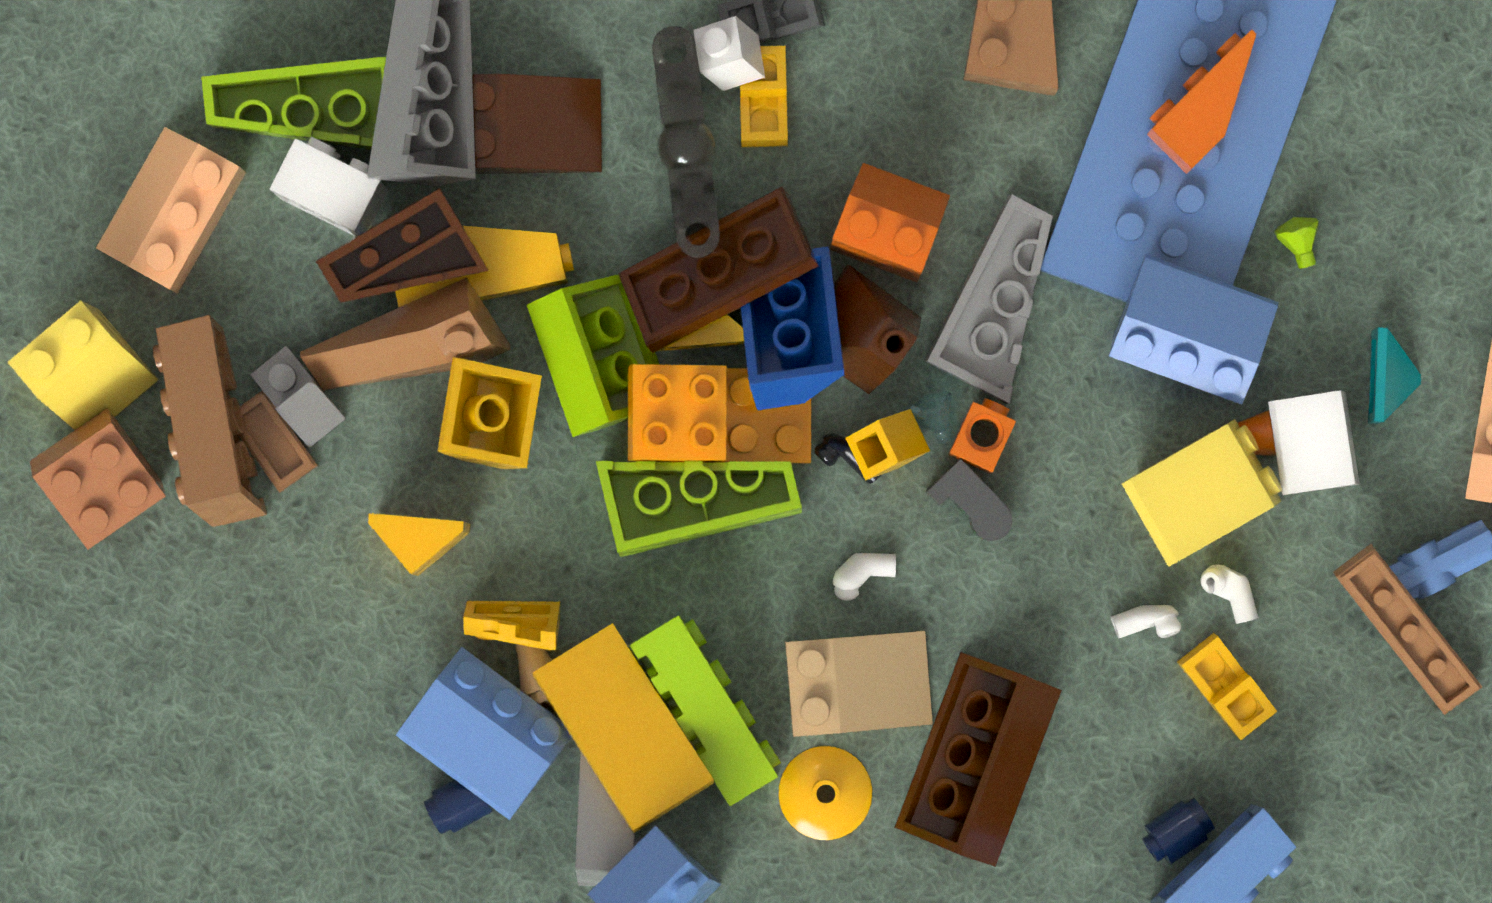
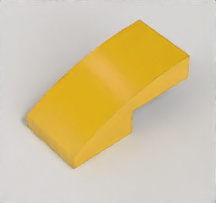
[740,46,788,147]
[1177,633,1277,740]

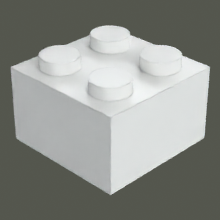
[270,137,388,237]

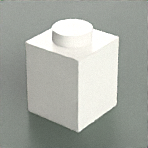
[693,16,765,91]

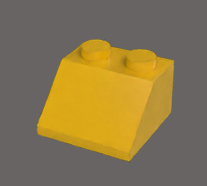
[437,357,542,469]

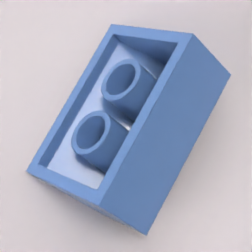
[1109,254,1279,405]
[396,647,571,820]
[1150,804,1296,903]

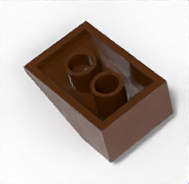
[472,74,602,174]

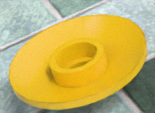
[779,746,872,840]

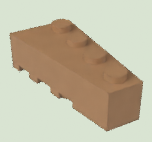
[963,0,1059,96]

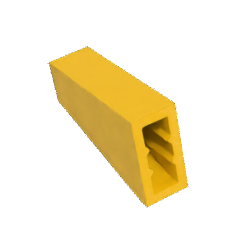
[395,226,574,308]

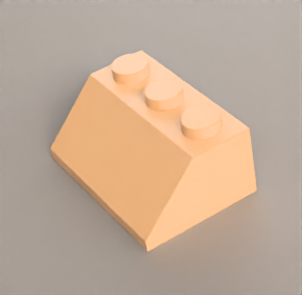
[96,127,246,294]

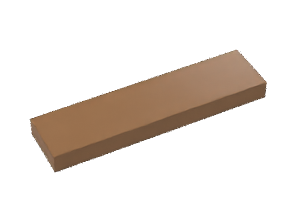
[1333,544,1482,715]

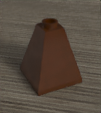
[834,264,922,394]

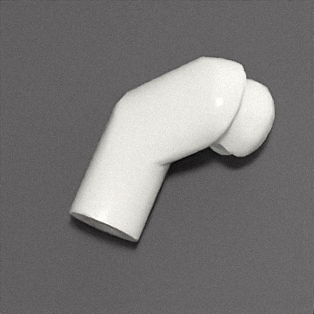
[1200,565,1259,624]
[1111,605,1181,638]

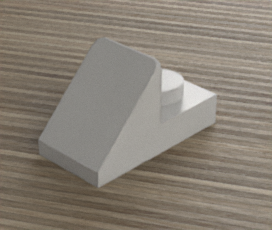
[250,345,346,448]

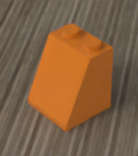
[830,163,950,282]

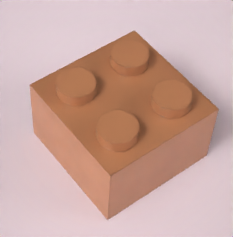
[30,408,166,550]

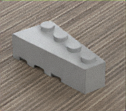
[367,0,476,186]
[575,752,643,886]

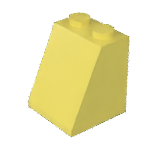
[7,300,159,430]
[1122,419,1282,567]

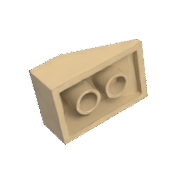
[785,631,933,737]

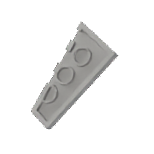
[924,194,1053,404]

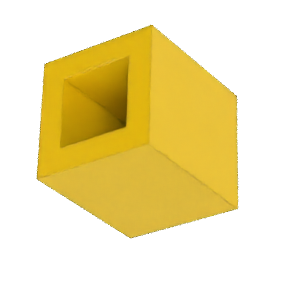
[846,409,930,480]

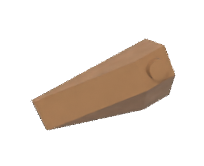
[300,277,510,390]

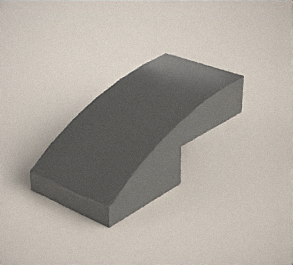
[717,0,825,43]

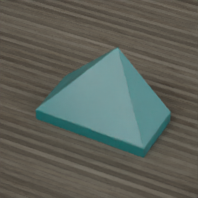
[1368,327,1421,424]

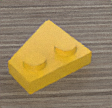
[463,601,560,650]

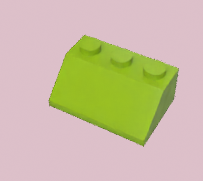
[526,274,660,437]

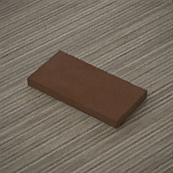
[618,186,819,353]

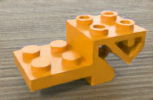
[628,364,811,464]

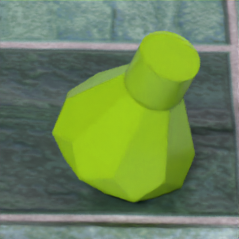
[1274,217,1319,269]

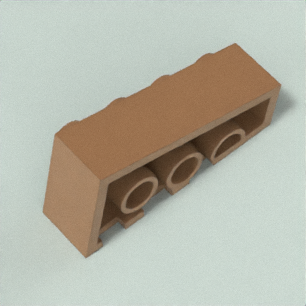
[153,315,267,527]

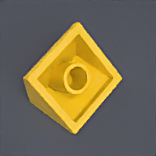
[368,513,470,576]

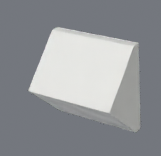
[1268,390,1360,495]

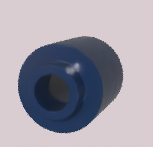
[424,779,494,834]
[1142,798,1215,865]

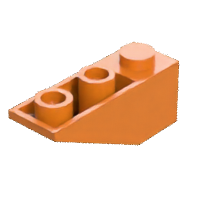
[1147,29,1257,174]

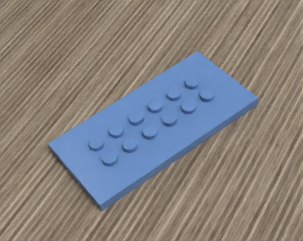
[1040,0,1337,302]

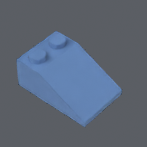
[588,826,721,903]

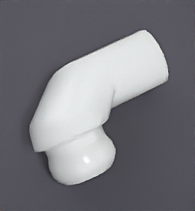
[832,553,896,601]

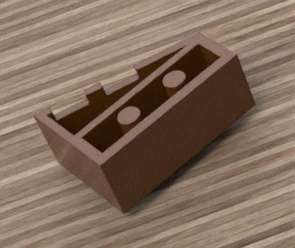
[316,187,488,303]

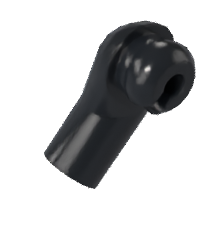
[814,433,881,484]

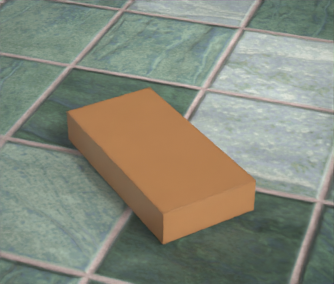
[239,390,318,493]

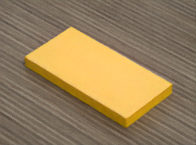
[532,623,714,834]

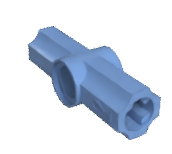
[1389,520,1492,600]

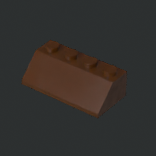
[894,652,1062,867]

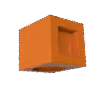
[948,398,1016,474]

